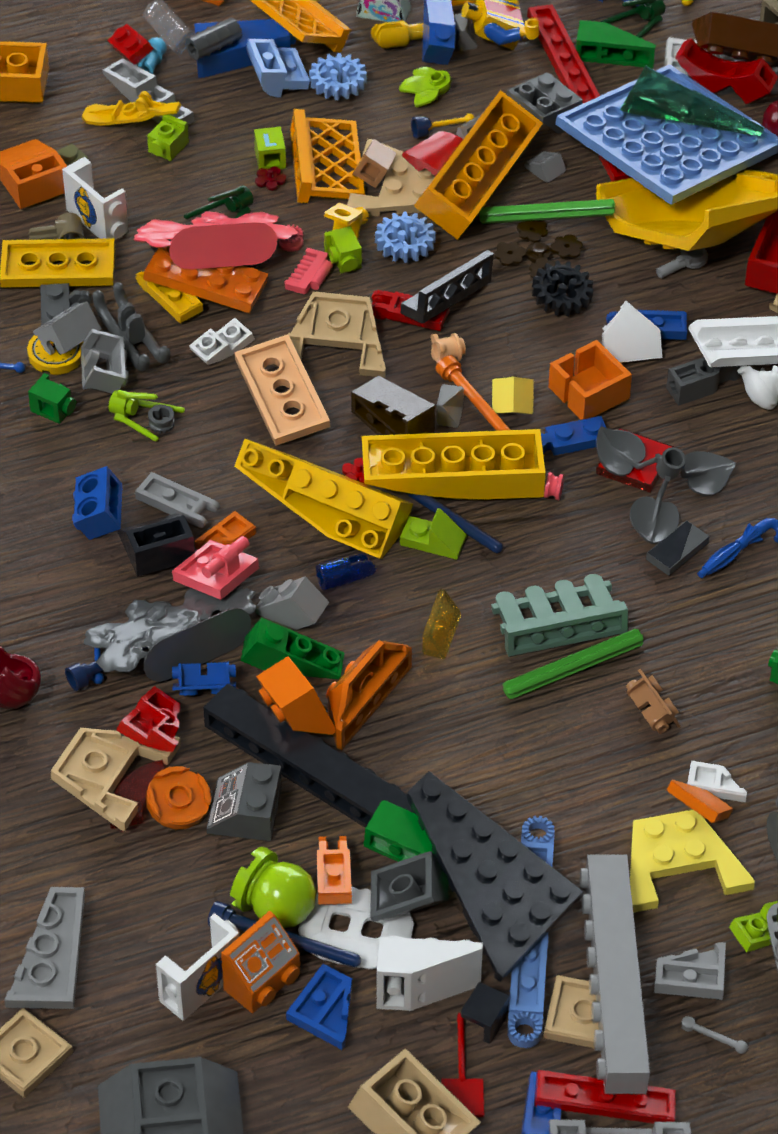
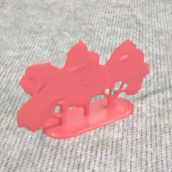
[134,211,299,270]

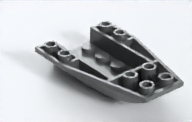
[98,1057,243,1134]

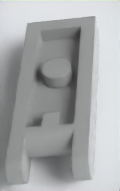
[135,472,220,528]

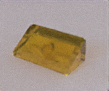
[422,589,461,659]

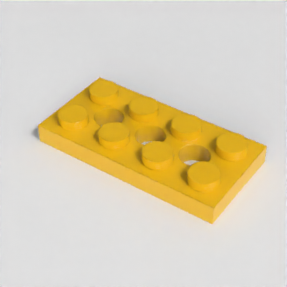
[0,238,115,287]

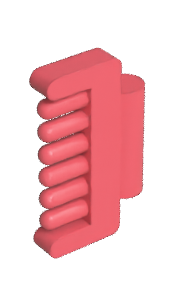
[285,248,333,294]

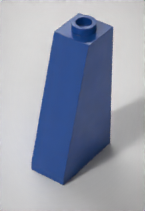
[194,19,295,78]

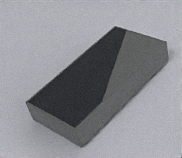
[646,520,710,576]

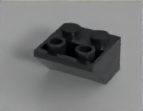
[118,513,195,577]

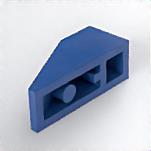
[422,0,455,65]

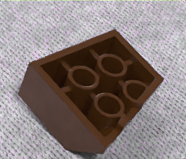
[692,11,778,64]

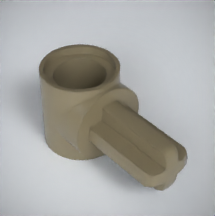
[29,212,84,240]

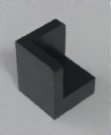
[461,982,510,1044]

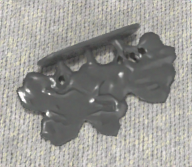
[84,587,256,682]

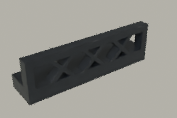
[400,250,494,324]

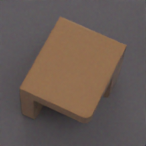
[353,139,396,188]

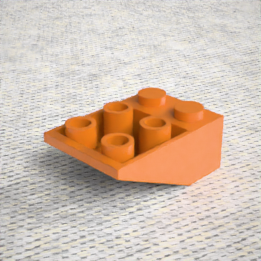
[0,139,67,209]

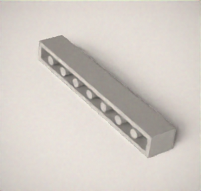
[580,855,650,1094]

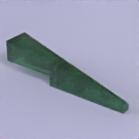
[620,65,765,137]

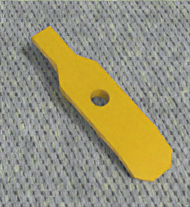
[82,91,181,126]

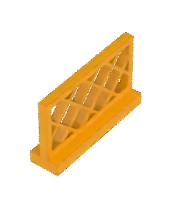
[250,0,351,53]
[290,109,365,203]

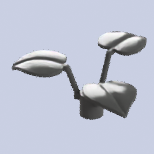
[596,426,736,544]

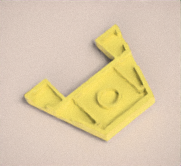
[630,810,755,913]

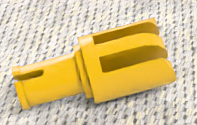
[370,20,423,48]

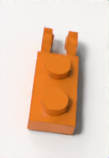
[317,836,352,905]

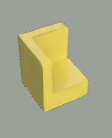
[492,377,534,414]

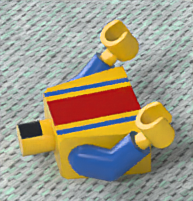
[461,0,539,50]

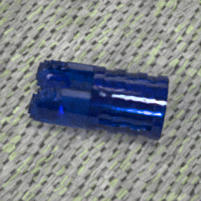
[316,553,377,591]

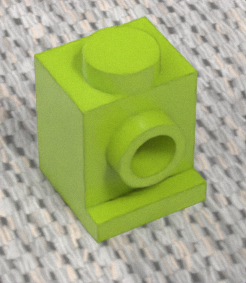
[147,115,189,161]
[324,226,362,273]

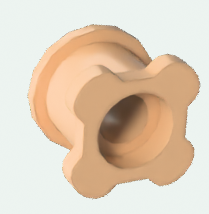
[431,333,466,363]

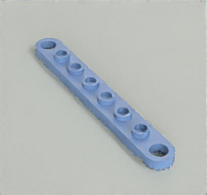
[507,816,555,1048]

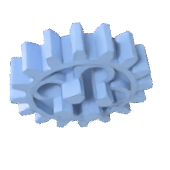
[309,53,367,100]
[375,211,436,263]

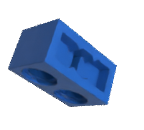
[72,466,122,540]

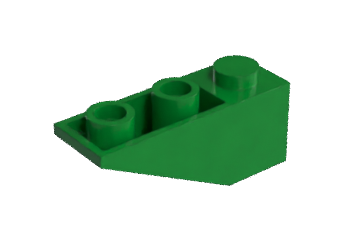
[240,617,345,679]

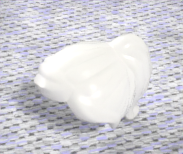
[737,365,778,410]

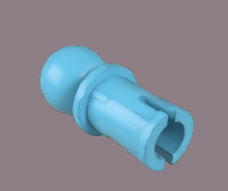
[138,37,167,74]

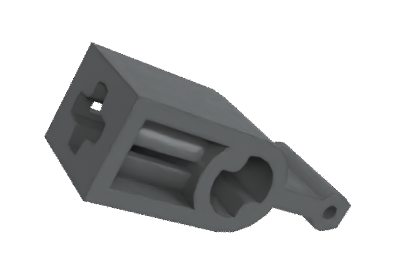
[666,357,741,406]

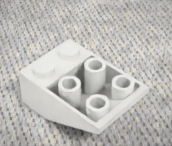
[377,936,483,1011]

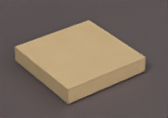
[544,975,599,1048]
[0,1008,73,1098]

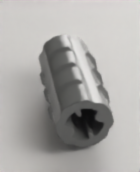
[185,17,242,60]

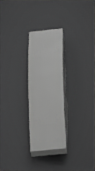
[103,58,195,125]

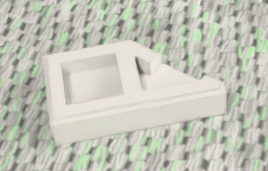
[687,761,747,802]

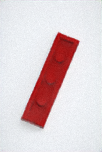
[534,1070,676,1124]

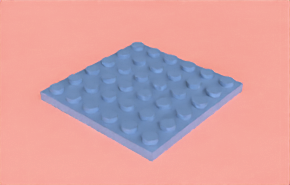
[556,64,778,205]

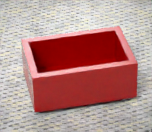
[745,211,778,294]

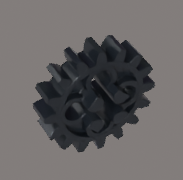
[532,260,593,316]

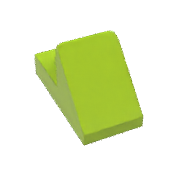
[400,508,467,560]

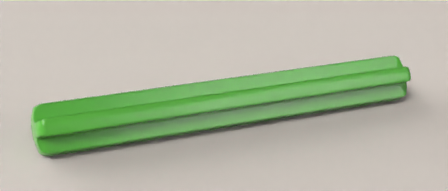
[479,199,616,224]
[503,629,644,699]

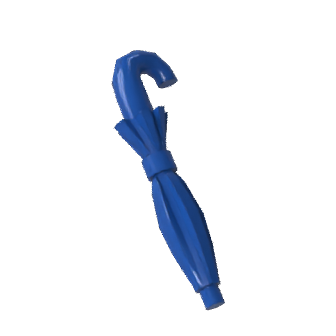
[697,518,778,578]

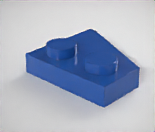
[286,963,352,1050]

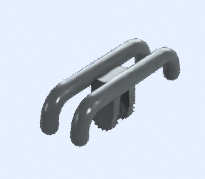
[93,282,171,372]

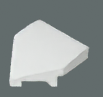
[602,301,662,363]

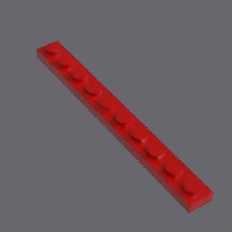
[527,4,632,181]

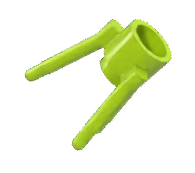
[109,390,185,442]

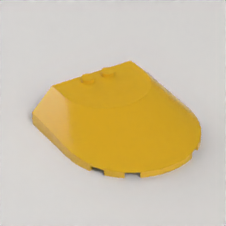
[596,170,778,251]

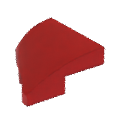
[401,131,463,176]
[116,686,180,752]

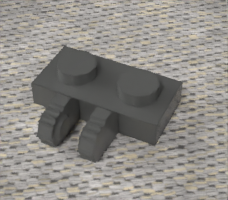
[40,283,93,325]

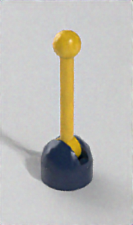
[411,113,475,139]

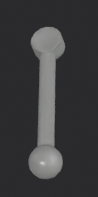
[681,1016,748,1054]

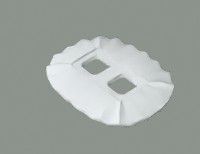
[298,886,414,969]

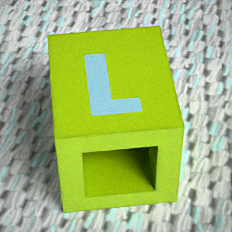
[254,127,286,170]

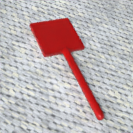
[441,1013,484,1117]

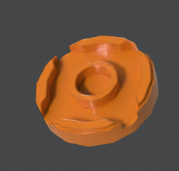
[146,766,211,830]

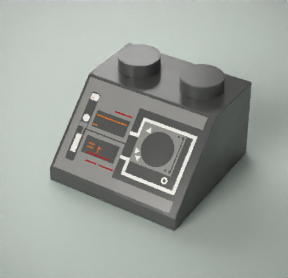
[206,762,282,841]

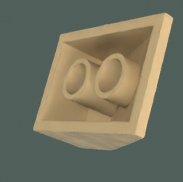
[348,1048,481,1134]

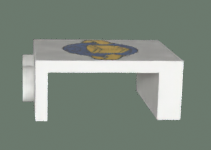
[62,157,129,240]
[156,913,239,1021]

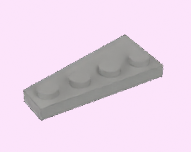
[4,887,85,1009]

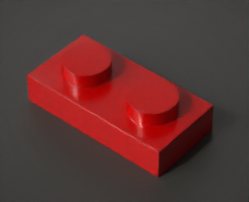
[107,24,154,65]

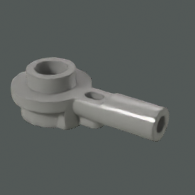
[656,248,708,279]

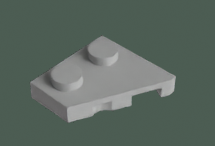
[654,942,726,1000]

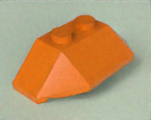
[326,640,412,751]

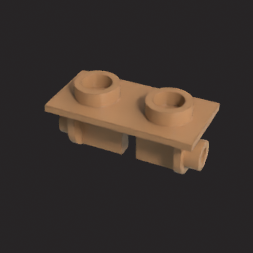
[626,669,681,733]

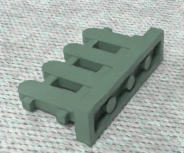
[491,574,628,657]

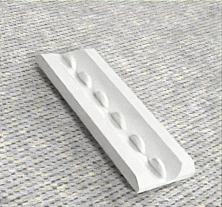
[688,316,778,367]

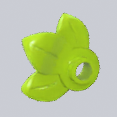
[399,67,451,107]

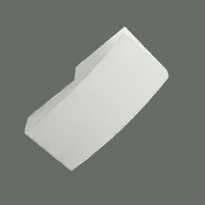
[189,318,255,365]

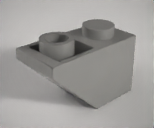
[254,576,329,630]

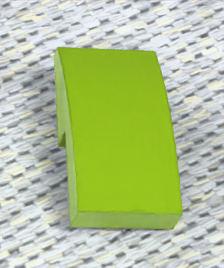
[729,901,778,952]

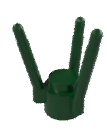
[600,0,666,38]
[184,185,254,219]

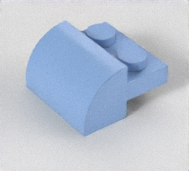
[247,39,310,98]

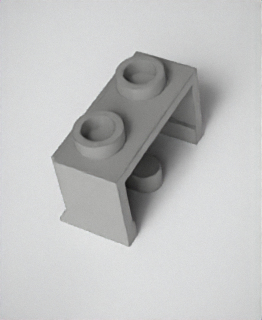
[80,328,129,393]

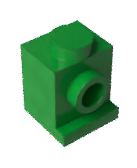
[28,373,76,424]

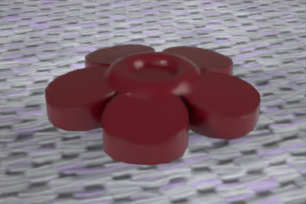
[255,167,286,190]

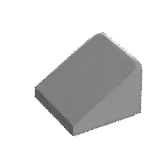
[524,152,566,182]

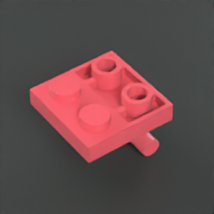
[172,536,259,600]

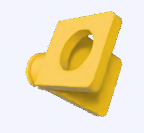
[324,203,369,240]

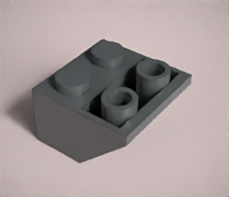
[507,72,583,134]

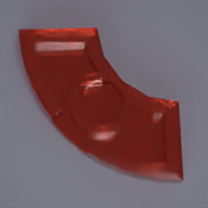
[110,760,165,829]

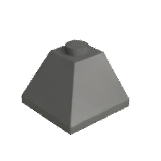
[370,851,448,922]

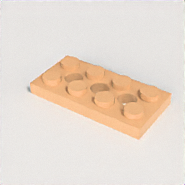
[234,334,330,446]

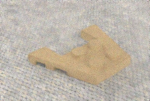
[347,139,435,216]
[274,292,386,378]
[51,728,180,831]

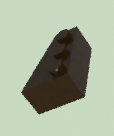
[351,376,435,435]

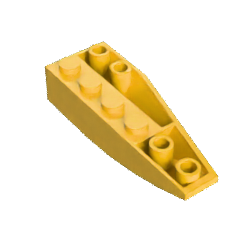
[234,438,413,559]

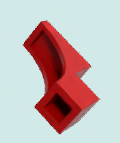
[674,38,778,104]

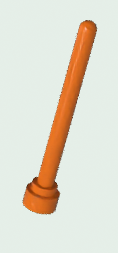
[436,355,511,431]

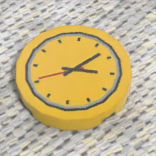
[27,335,83,375]

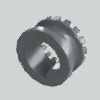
[148,405,175,434]

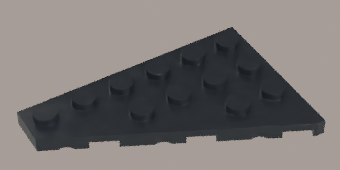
[406,771,583,983]

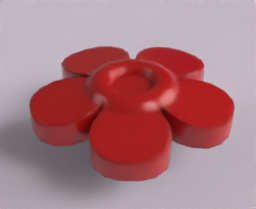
[342,458,367,485]

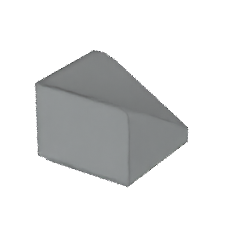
[454,13,478,51]
[436,384,464,428]

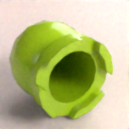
[230,847,317,928]

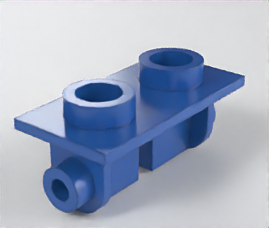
[172,661,236,695]

